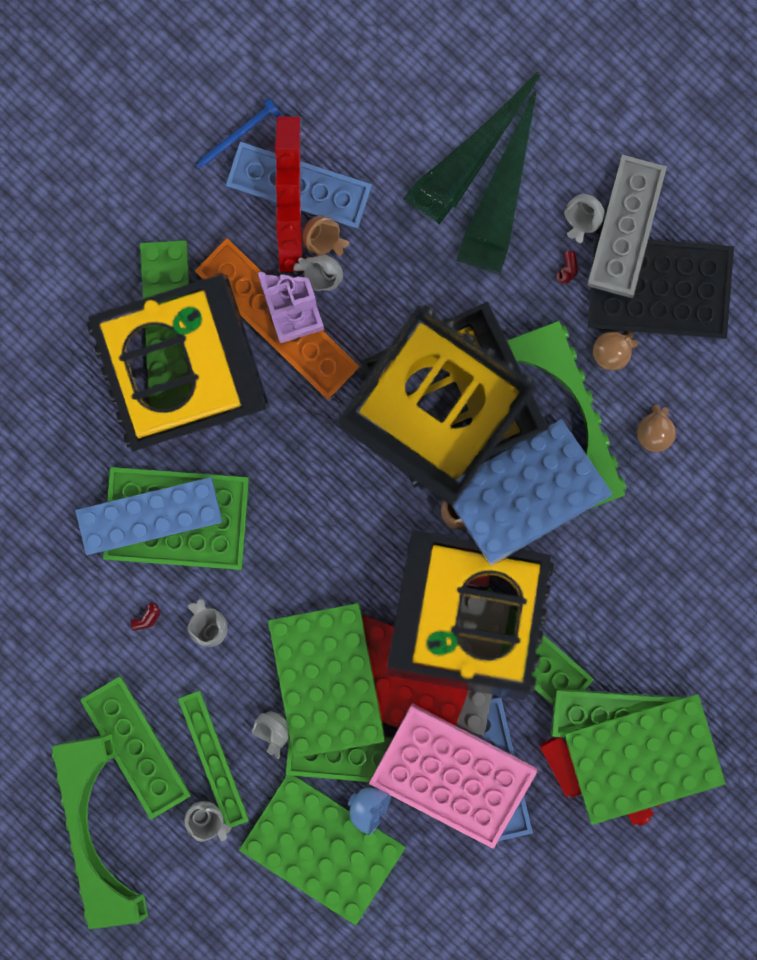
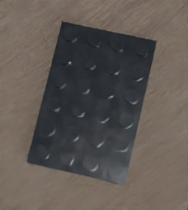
[587,235,734,339]

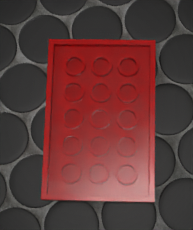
[362,614,475,728]

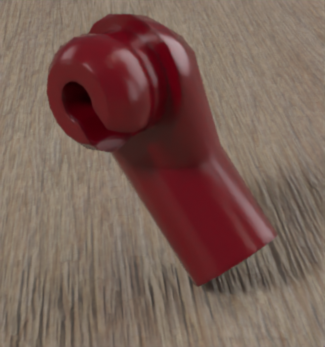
[556,251,578,284]
[131,603,160,631]

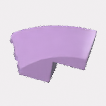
[258,272,324,343]

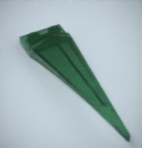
[403,72,540,225]
[456,91,537,275]

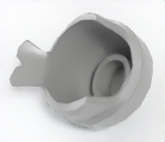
[564,194,604,244]
[294,254,343,291]
[188,598,228,647]
[251,711,289,759]
[184,801,232,842]

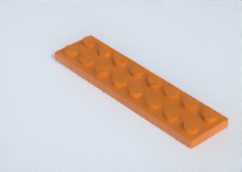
[195,238,360,400]

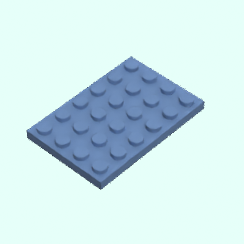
[452,419,612,566]

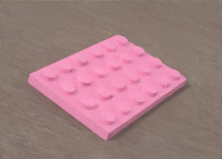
[369,703,537,849]

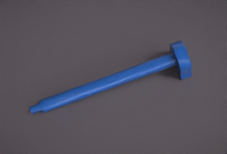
[196,97,282,169]

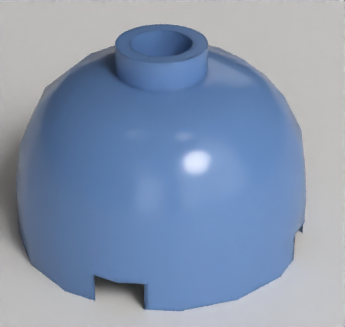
[348,787,391,835]

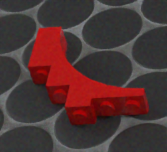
[275,117,303,272]
[539,737,664,826]

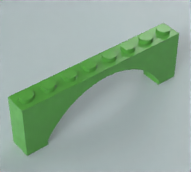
[507,321,627,508]
[52,734,148,929]

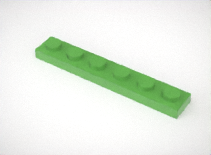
[178,690,250,828]

